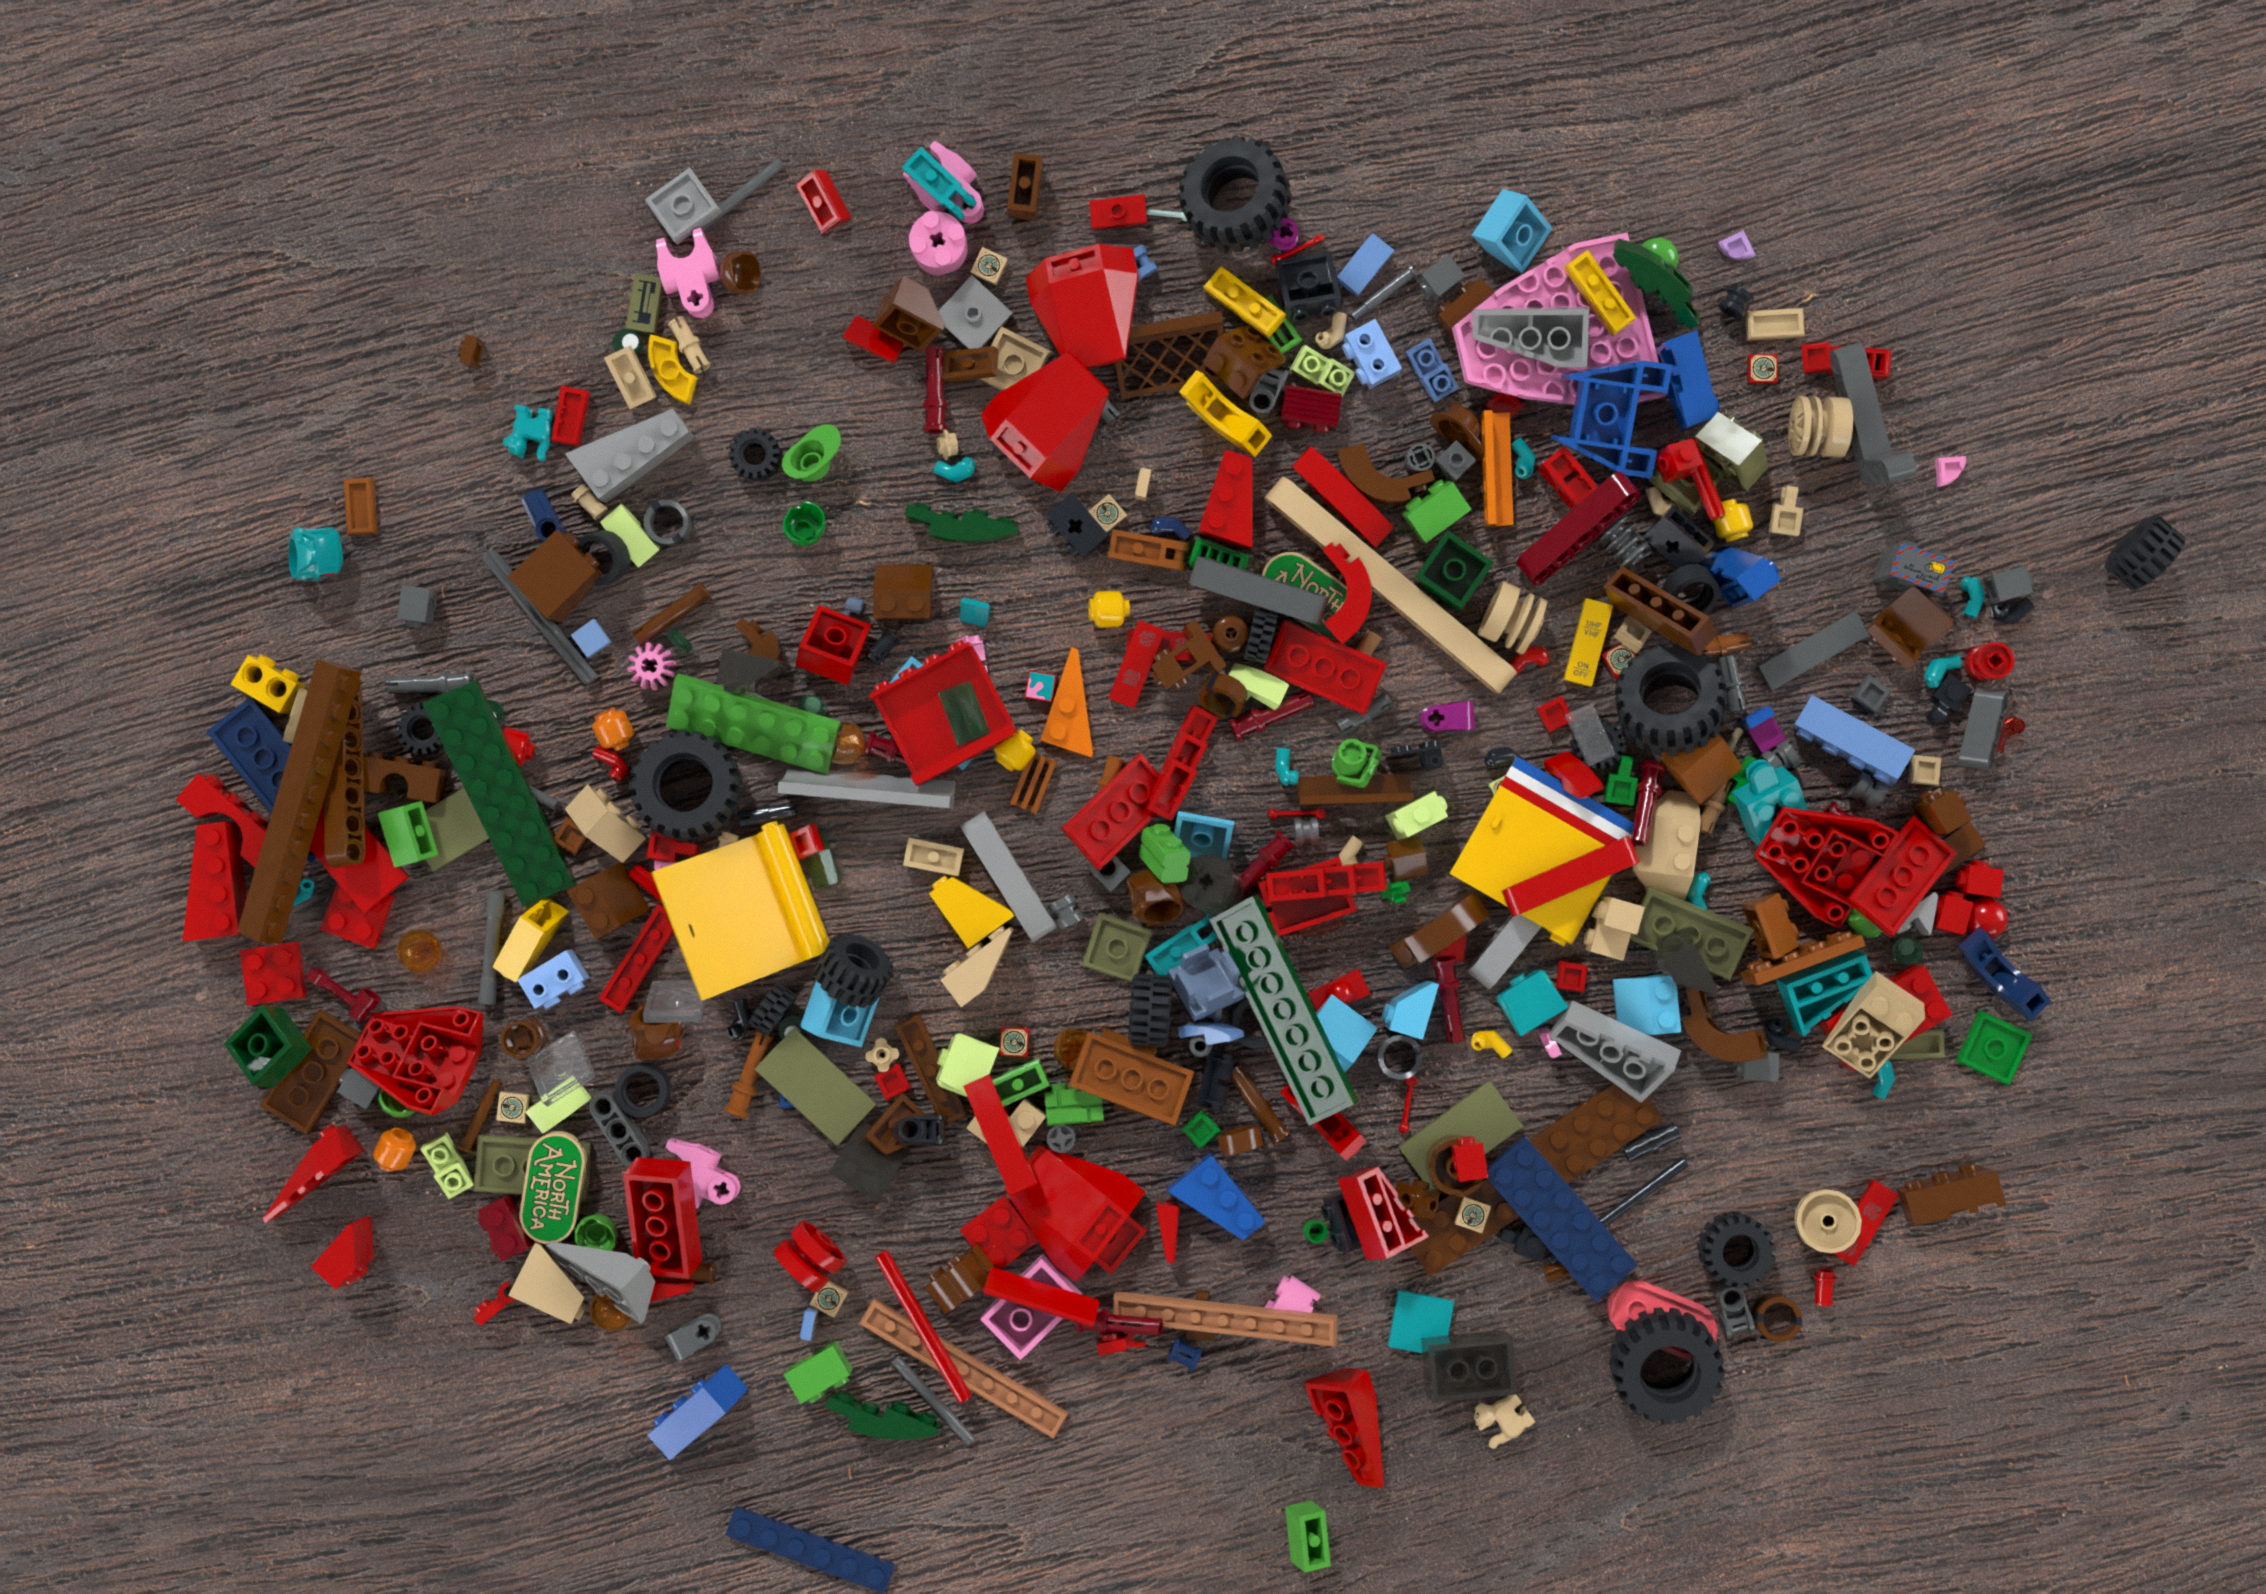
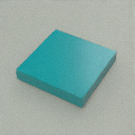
[1387,1289,1454,1357]

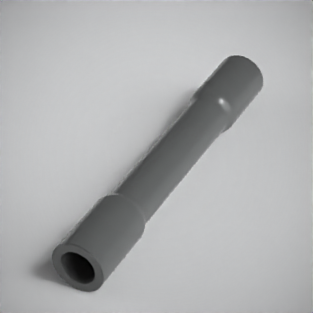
[478,891,505,1005]

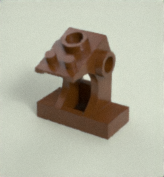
[1151,619,1227,690]

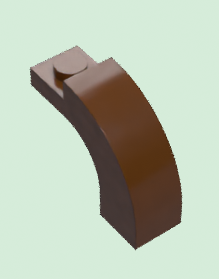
[1335,442,1435,505]
[1389,891,1490,970]
[1681,985,1769,1062]

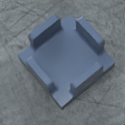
[1167,944,1245,1021]

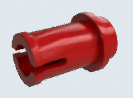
[1813,1268,1837,1306]

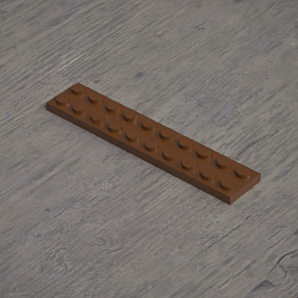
[1410,1082,1663,1277]

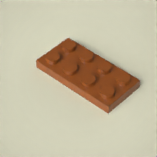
[1740,930,1866,985]
[1068,1032,1194,1126]

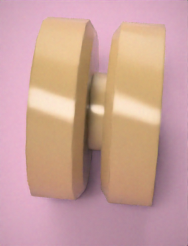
[1793,1189,1862,1253]

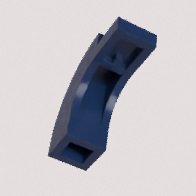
[1958,927,2051,1021]

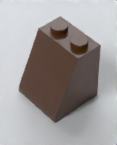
[508,530,603,623]

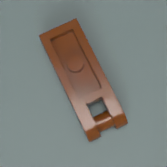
[1108,529,1190,572]

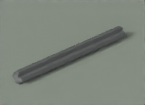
[482,549,598,685]

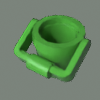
[1331,739,1382,788]

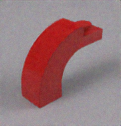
[1322,542,1372,644]
[1280,1084,1366,1161]

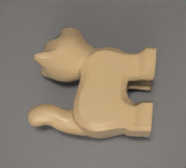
[1474,1390,1536,1449]

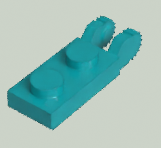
[901,147,977,220]
[1144,913,1218,975]

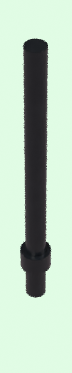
[1546,1157,1689,1266]

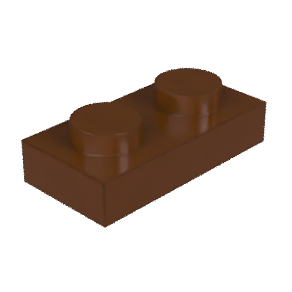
[942,346,999,383]

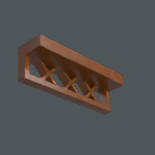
[1297,773,1414,805]

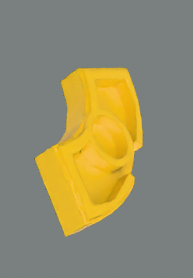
[648,334,698,405]

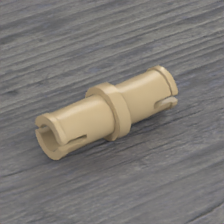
[668,316,711,374]

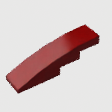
[1291,446,1395,548]
[1146,704,1218,821]
[1266,861,1387,902]
[963,1074,1038,1196]

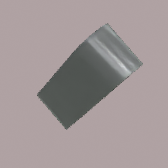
[1959,687,2008,771]
[590,1092,651,1167]

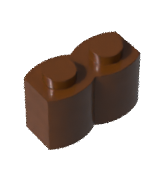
[925,1252,988,1314]

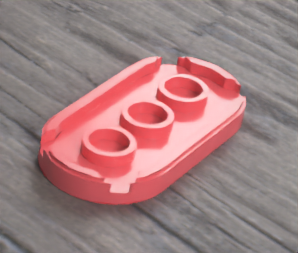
[1607,1279,1718,1359]

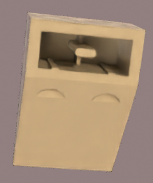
[941,926,1014,1007]
[1822,971,1925,1079]

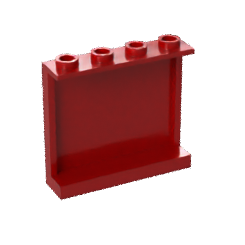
[868,640,1019,786]

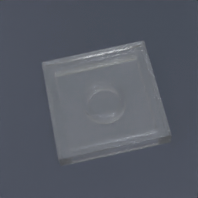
[643,980,707,1023]
[526,1030,596,1107]

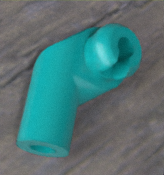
[1511,437,1536,479]
[933,457,976,482]
[1960,576,1985,619]
[1924,654,1961,688]
[1275,748,1299,786]
[1871,1060,1895,1100]

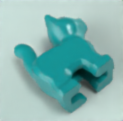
[503,405,553,462]

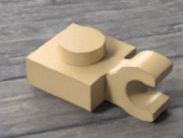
[1769,486,1803,537]

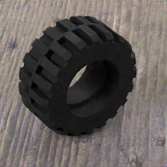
[1179,136,1292,253]
[1615,644,1727,756]
[629,730,743,842]
[1609,1307,1725,1425]

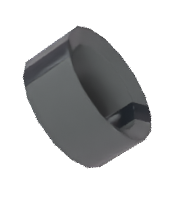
[644,499,692,546]
[1376,1033,1423,1080]

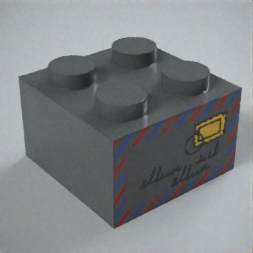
[1872,540,1955,598]

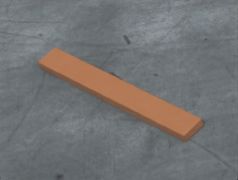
[1113,1291,1338,1347]
[859,1298,1068,1439]

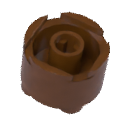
[1426,1135,1487,1197]

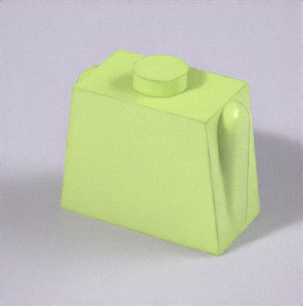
[1385,790,1448,840]
[936,1033,999,1097]

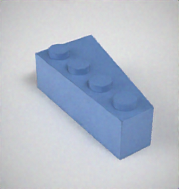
[1793,695,1915,788]

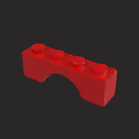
[175,774,268,868]

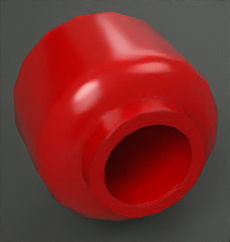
[502,727,535,767]

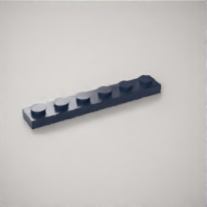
[725,1505,895,1593]

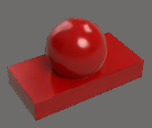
[1307,968,1371,1012]

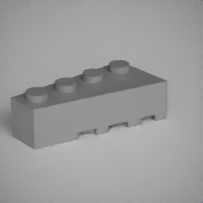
[565,409,695,504]
[1549,1000,1681,1103]

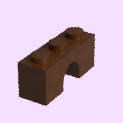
[363,751,448,803]

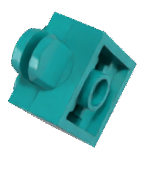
[1732,759,1808,846]

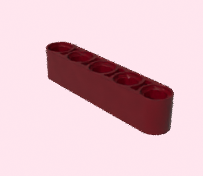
[1516,472,1641,586]

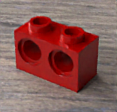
[1537,445,1598,510]

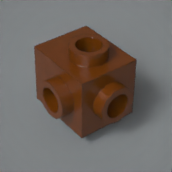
[1395,1179,1440,1222]

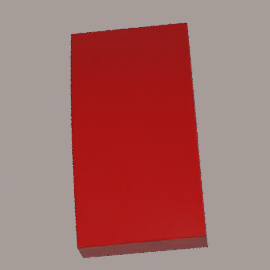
[1544,751,1603,798]

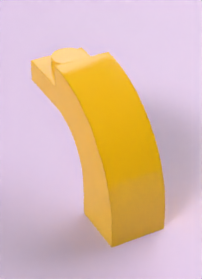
[1179,370,1272,457]

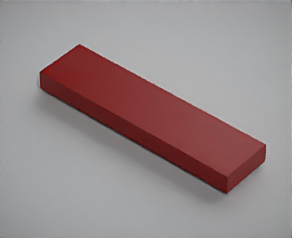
[598,904,674,1014]

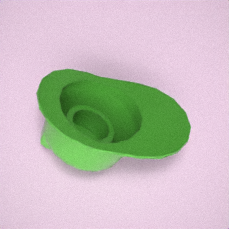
[782,424,841,482]

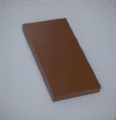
[259,1009,362,1135]

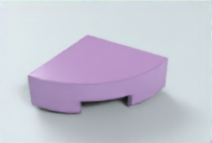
[1716,230,1755,260]

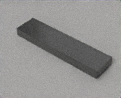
[1756,611,1869,691]

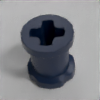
[1166,1337,1202,1372]

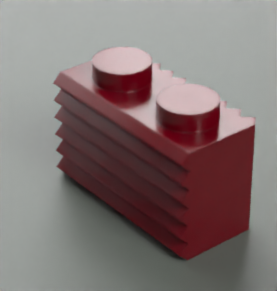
[1280,385,1342,434]

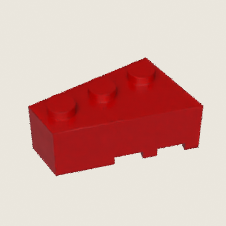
[1337,1167,1429,1260]

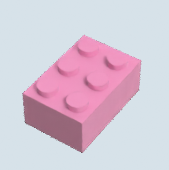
[980,1254,1082,1360]

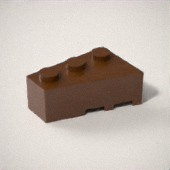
[1896,1162,2007,1226]

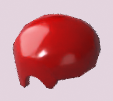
[1967,897,2008,940]

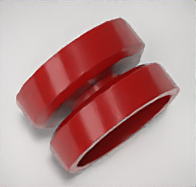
[773,1220,847,1293]

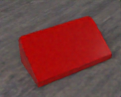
[796,170,851,234]
[843,315,905,365]

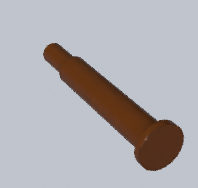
[457,1078,501,1153]

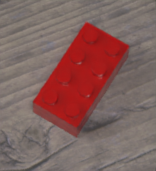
[1818,964,1953,1071]
[623,1157,702,1279]

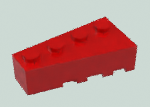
[182,822,247,942]

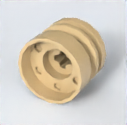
[1788,396,1853,458]
[1478,581,1547,655]

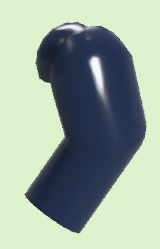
[1149,516,1193,542]

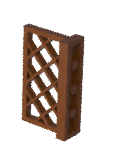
[1115,311,1224,398]

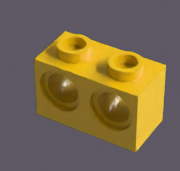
[231,654,306,714]

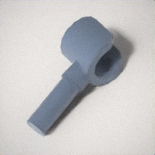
[843,597,864,616]

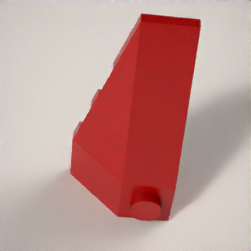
[262,1124,365,1223]
[1304,1368,1384,1488]

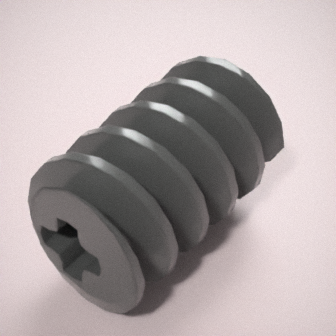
[1600,515,1652,569]

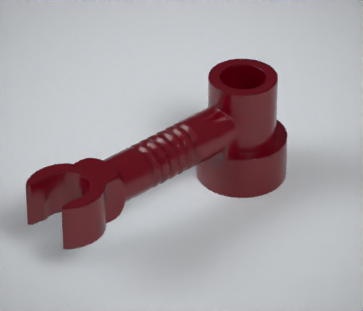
[305,966,381,1022]

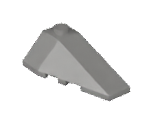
[1472,307,1590,367]
[546,1242,655,1324]

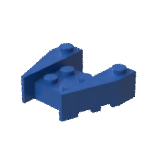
[1551,360,1673,479]

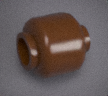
[1212,616,1249,654]

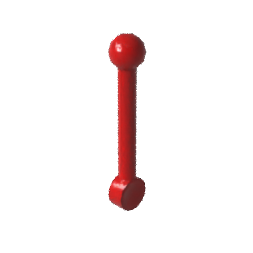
[1271,234,1325,265]
[1267,807,1326,820]
[1398,1076,1417,1134]

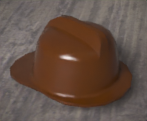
[1430,403,1485,463]

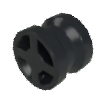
[1718,285,1754,319]

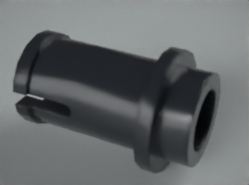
[865,629,900,666]

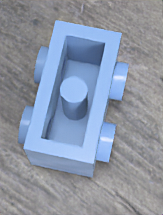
[1342,319,1402,390]
[518,949,590,1010]

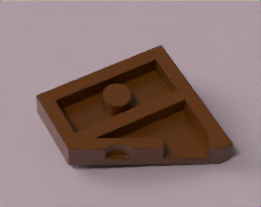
[863,1093,926,1155]

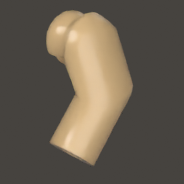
[1315,312,1347,349]

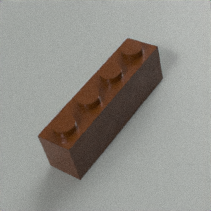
[1603,566,1716,656]

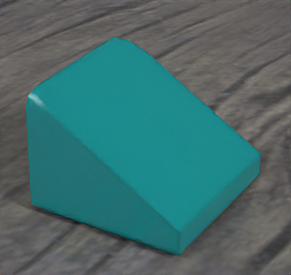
[959,597,991,627]

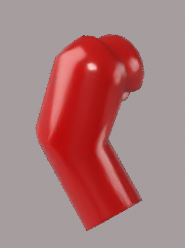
[1509,646,1550,675]

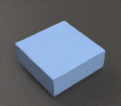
[571,619,612,658]

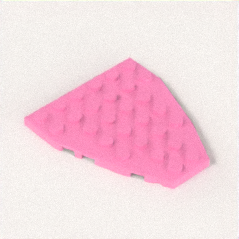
[1452,233,1667,405]

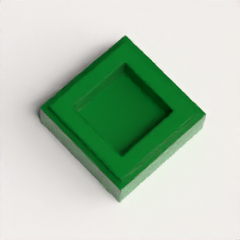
[1181,1109,1221,1150]

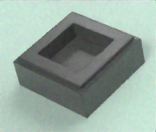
[1850,675,1892,714]

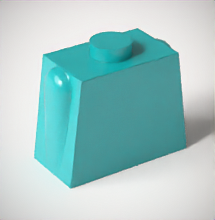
[1497,970,1569,1037]

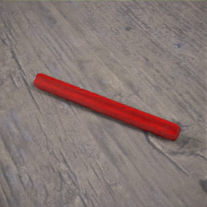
[875,1250,971,1403]

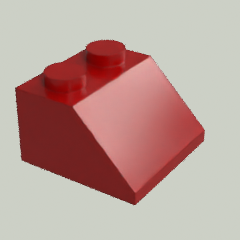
[795,605,871,685]
[311,1215,374,1290]

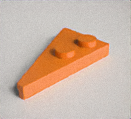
[1040,647,1093,758]

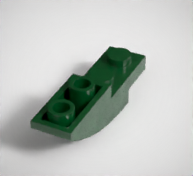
[1613,238,1700,330]
[904,502,1020,544]
[825,1390,941,1440]

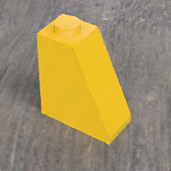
[929,876,1015,949]
[493,897,569,983]

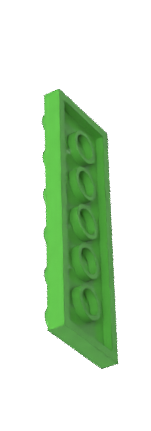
[666,673,841,774]

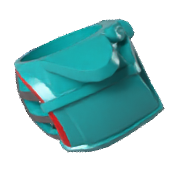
[289,527,343,582]

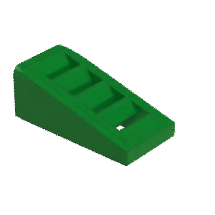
[1188,538,1250,570]

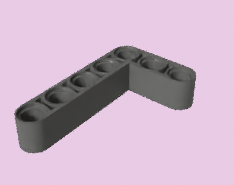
[1829,342,1916,485]

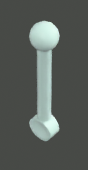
[1147,209,1187,221]

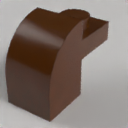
[734,618,782,684]

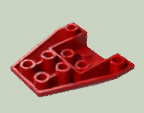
[1026,243,1139,369]
[981,352,1110,492]
[1754,807,1899,929]
[347,1006,483,1116]
[1005,1144,1146,1283]

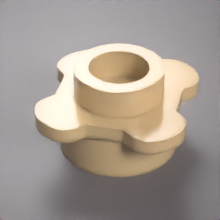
[937,430,958,461]
[865,1038,899,1072]

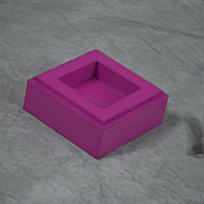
[1745,717,1786,754]

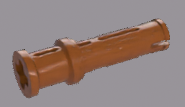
[723,1031,774,1118]

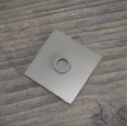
[645,167,722,245]
[939,275,1013,349]

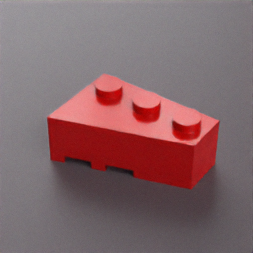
[1198,449,1252,552]

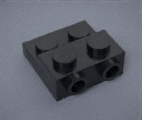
[1275,251,1341,322]
[1321,1190,1362,1252]

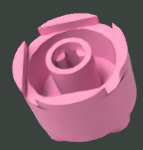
[909,211,968,276]
[1265,1276,1321,1343]

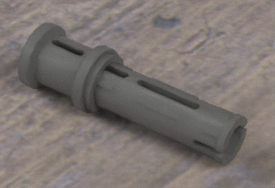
[386,670,476,694]

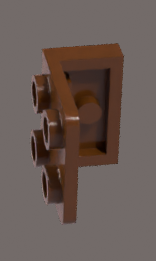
[1203,325,1286,399]
[1867,586,1954,670]

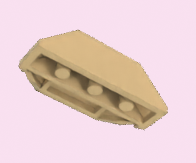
[1632,790,1701,901]

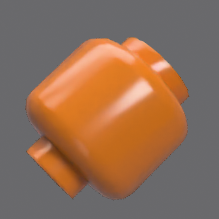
[592,707,634,751]
[373,1128,416,1172]

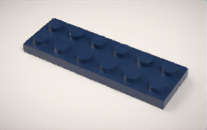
[206,697,318,864]
[1486,1135,1638,1302]

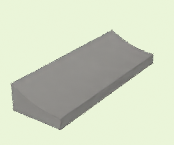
[778,767,956,809]

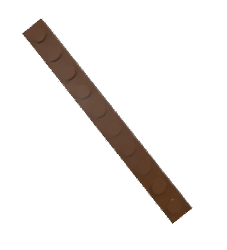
[237,659,362,944]

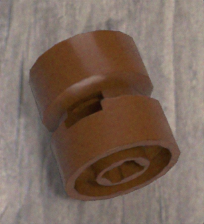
[501,1019,547,1058]

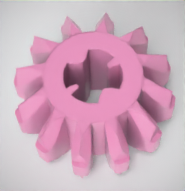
[627,642,677,691]

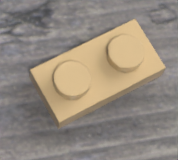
[604,345,657,409]
[903,838,964,876]

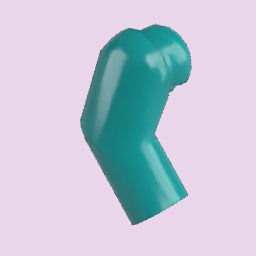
[1686,872,1711,910]
[293,879,314,907]

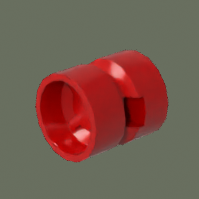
[1964,642,2015,682]

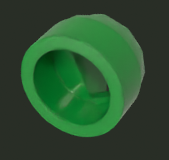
[1303,1219,1328,1243]

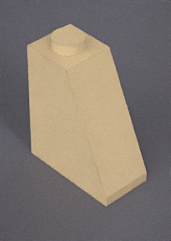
[508,1243,587,1324]

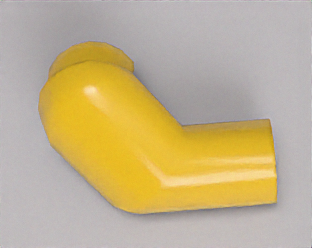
[1471,1031,1513,1059]

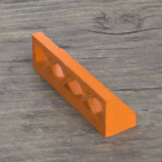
[1480,410,1514,527]

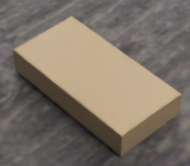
[1745,308,1805,341]

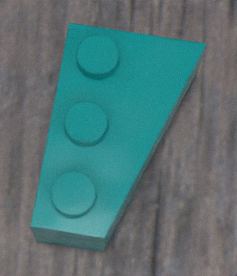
[1775,950,1872,1037]

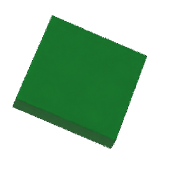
[1955,1010,2033,1086]

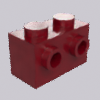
[477,1194,535,1262]

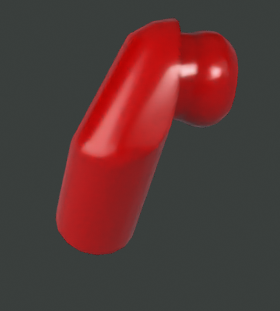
[592,745,629,782]

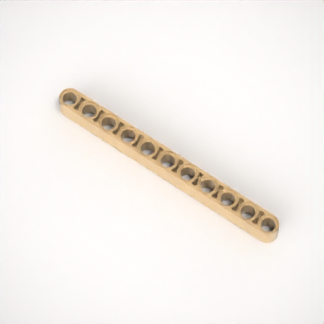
[1264,476,1517,695]

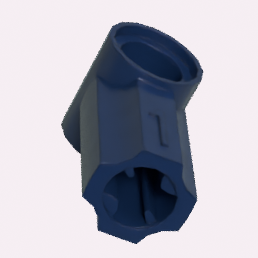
[520,488,567,542]

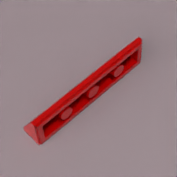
[983,1268,1099,1327]

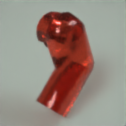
[1996,717,2026,753]

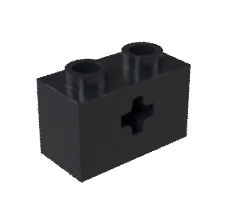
[1046,492,1109,560]
[1643,505,1715,569]

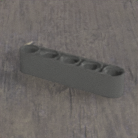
[1189,556,1329,625]

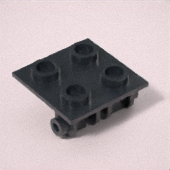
[1384,740,1447,771]

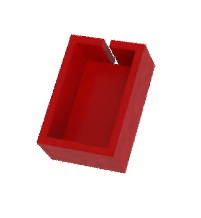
[1257,857,1357,936]

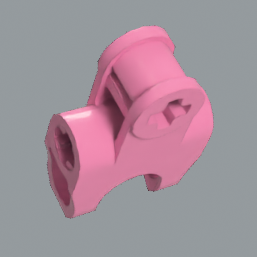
[903,141,984,224]
[656,228,721,319]
[665,1138,741,1208]

